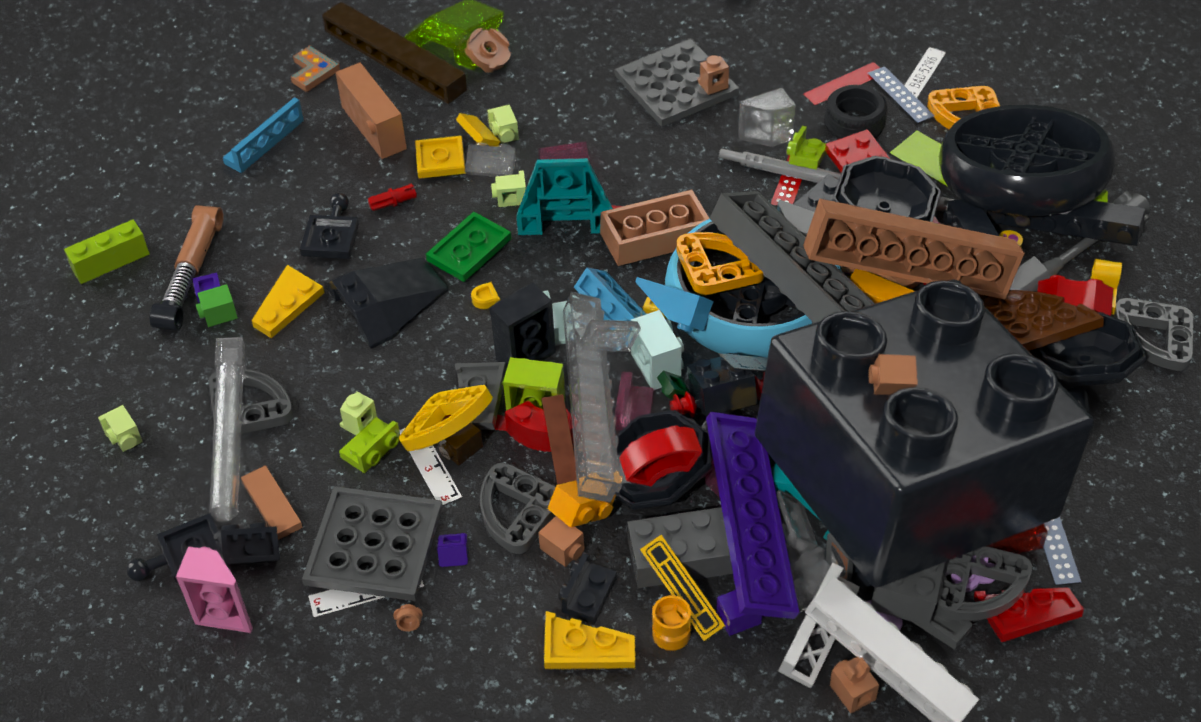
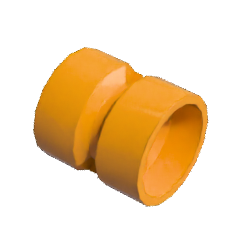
[652,595,691,651]

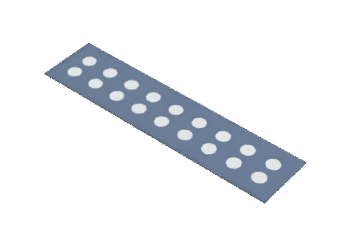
[868,66,934,123]
[1037,517,1081,585]

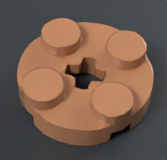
[465,28,511,73]

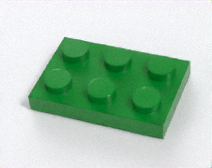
[426,212,512,282]

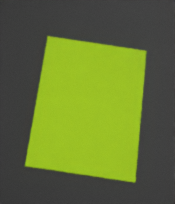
[890,131,947,186]

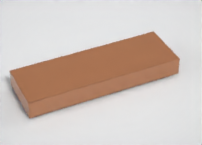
[241,465,303,540]

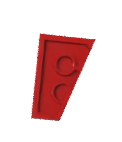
[974,588,1084,642]

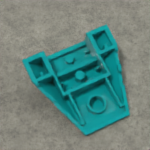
[516,159,613,235]

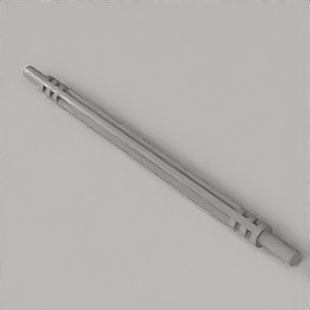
[719,148,954,212]

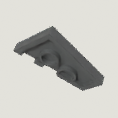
[455,362,507,430]

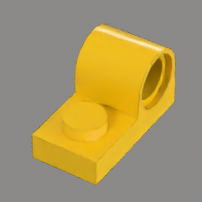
[1090,259,1122,314]

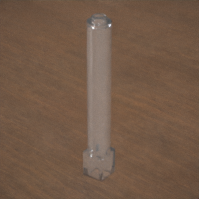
[209,337,246,522]

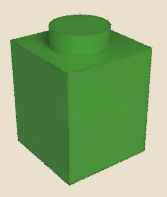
[195,284,238,327]

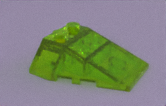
[404,0,504,70]

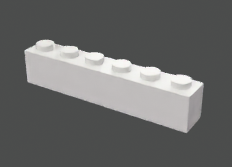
[805,577,979,722]

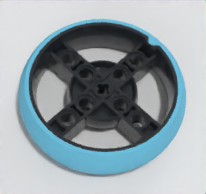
[665,219,842,358]

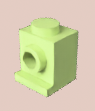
[487,105,519,144]
[491,170,526,207]
[340,392,377,435]
[98,405,143,452]

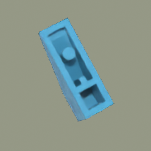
[635,277,713,333]

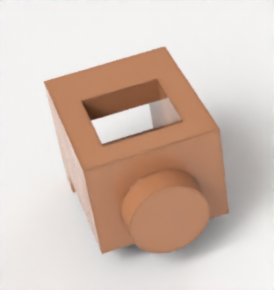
[698,55,729,95]

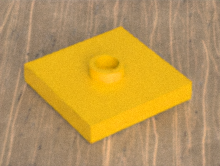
[415,136,466,178]

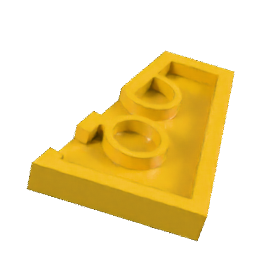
[252,265,324,338]
[544,611,635,669]

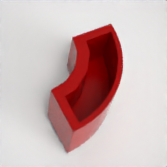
[1037,275,1114,316]
[505,400,580,452]
[619,426,702,486]

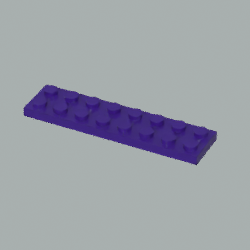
[706,412,799,619]

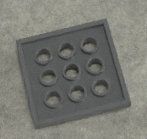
[615,38,739,127]
[302,486,443,601]

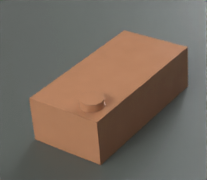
[335,63,407,159]
[600,190,710,266]

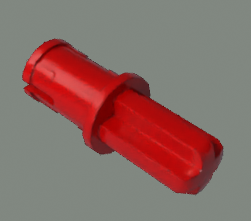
[368,183,417,211]

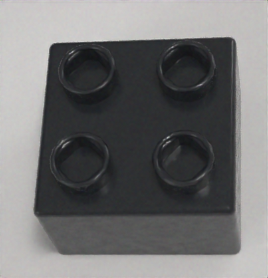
[755,279,1094,587]

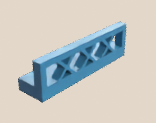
[223,98,304,173]
[574,267,646,349]

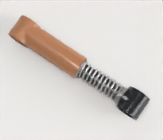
[149,205,223,331]

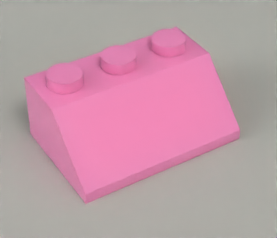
[176,547,253,633]

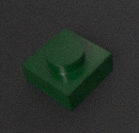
[657,370,692,399]

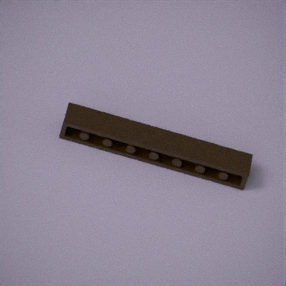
[322,2,467,104]

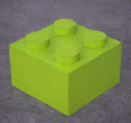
[503,357,565,411]

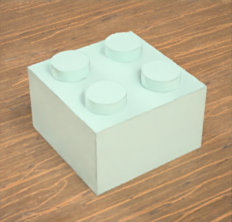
[631,310,684,391]

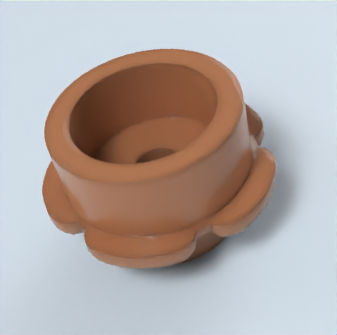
[393,604,423,631]

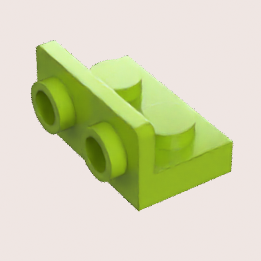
[787,126,827,170]
[339,417,400,473]

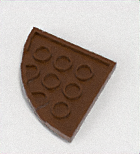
[978,290,1104,351]

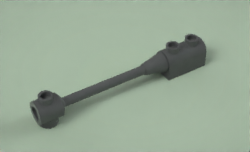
[1009,191,1150,292]

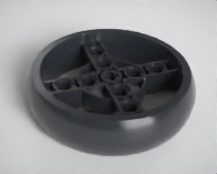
[939,105,1115,216]

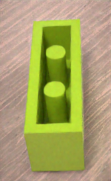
[64,220,149,284]

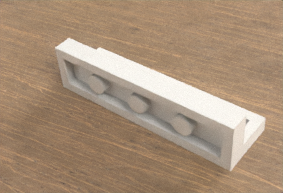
[778,563,860,688]

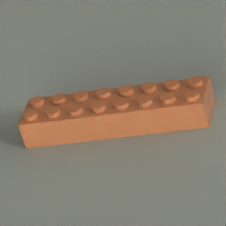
[803,198,1024,299]

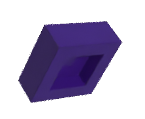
[192,273,220,303]

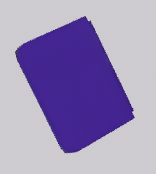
[437,533,468,567]

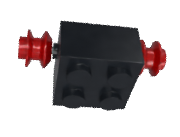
[670,353,765,418]

